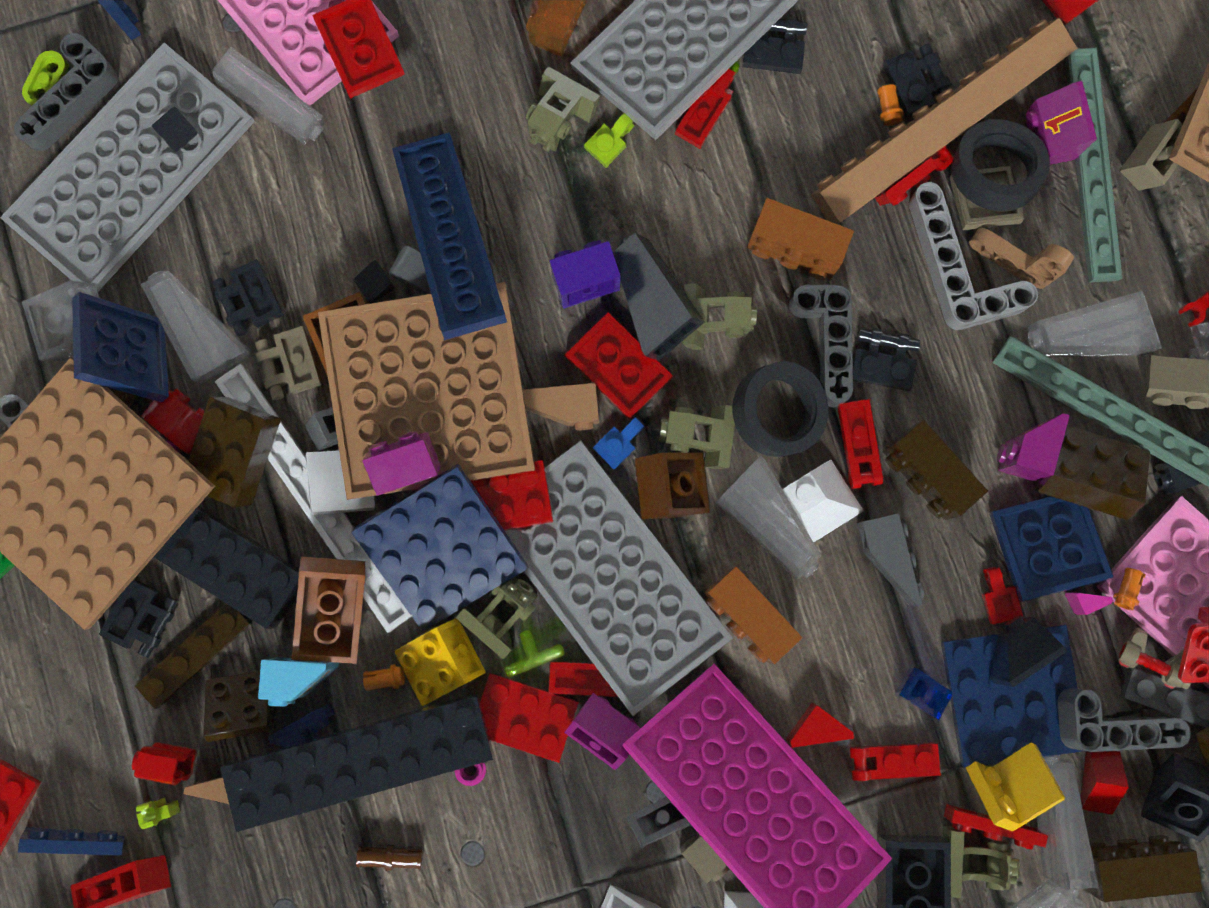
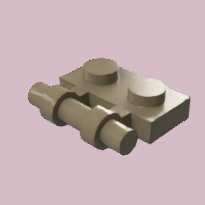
[255,326,323,401]

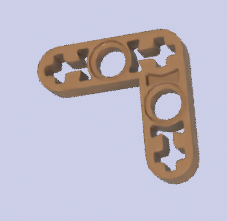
[969,228,1074,289]

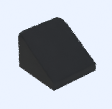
[152,107,197,151]
[353,259,395,304]

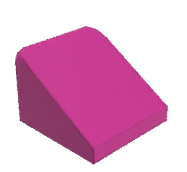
[1065,593,1113,615]

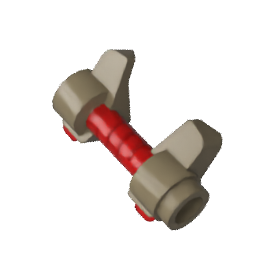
[1118,628,1191,690]

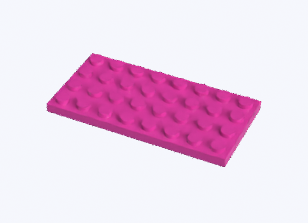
[622,664,892,908]

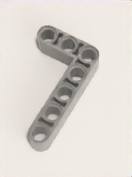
[909,182,1038,330]

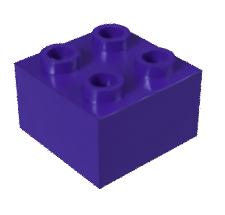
[549,240,621,309]

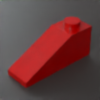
[70,855,171,908]

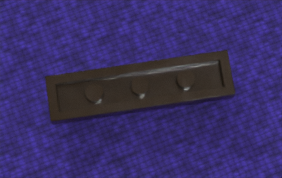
[135,604,252,709]

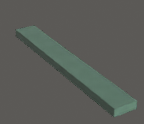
[1065,47,1122,283]
[993,336,1209,487]

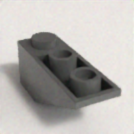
[857,513,924,606]

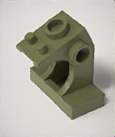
[526,67,600,152]
[683,283,757,350]
[658,405,735,469]
[456,576,538,659]
[943,826,1020,898]

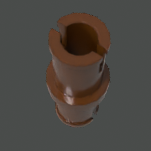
[356,844,423,871]

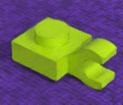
[584,113,634,168]
[136,798,181,829]

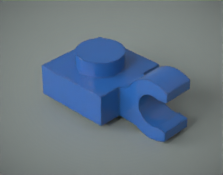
[593,417,644,470]

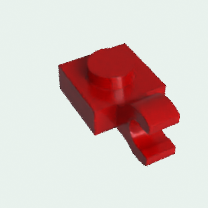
[1178,291,1209,327]
[981,567,1023,625]

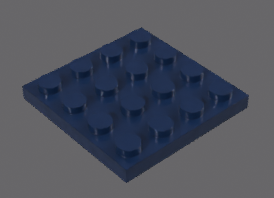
[351,464,528,631]
[941,625,1084,768]

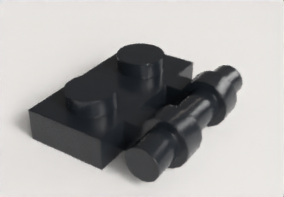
[742,17,808,74]
[882,43,952,118]
[212,259,284,337]
[853,328,920,391]
[99,579,178,658]

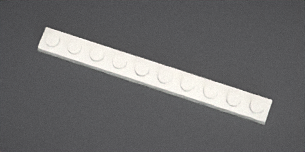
[215,364,412,633]

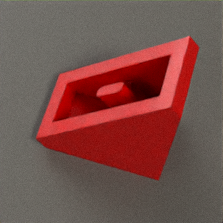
[786,703,854,748]
[1079,751,1129,815]

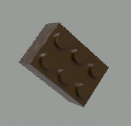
[188,397,281,508]
[882,420,988,520]
[1038,425,1150,520]
[1075,835,1203,903]

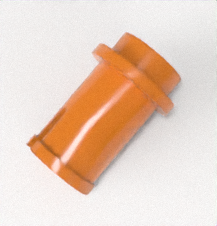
[877,84,904,126]
[1113,568,1146,610]
[363,664,405,691]

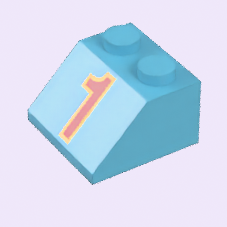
[258,657,339,706]

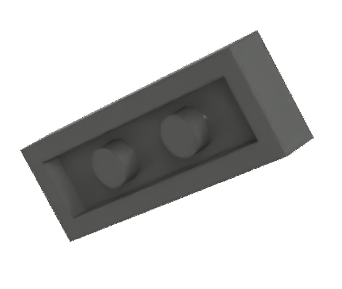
[1120,668,1209,728]

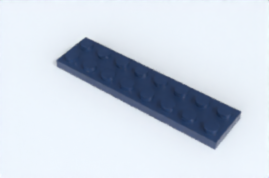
[392,132,507,340]

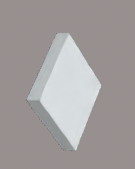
[305,450,375,515]

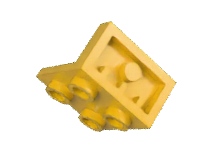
[395,618,486,706]
[966,743,1065,832]

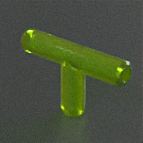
[505,630,565,677]

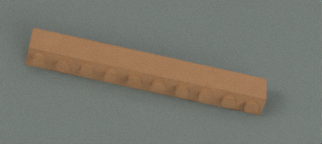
[811,18,1078,224]

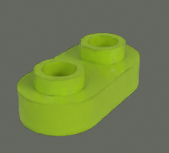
[22,50,69,106]

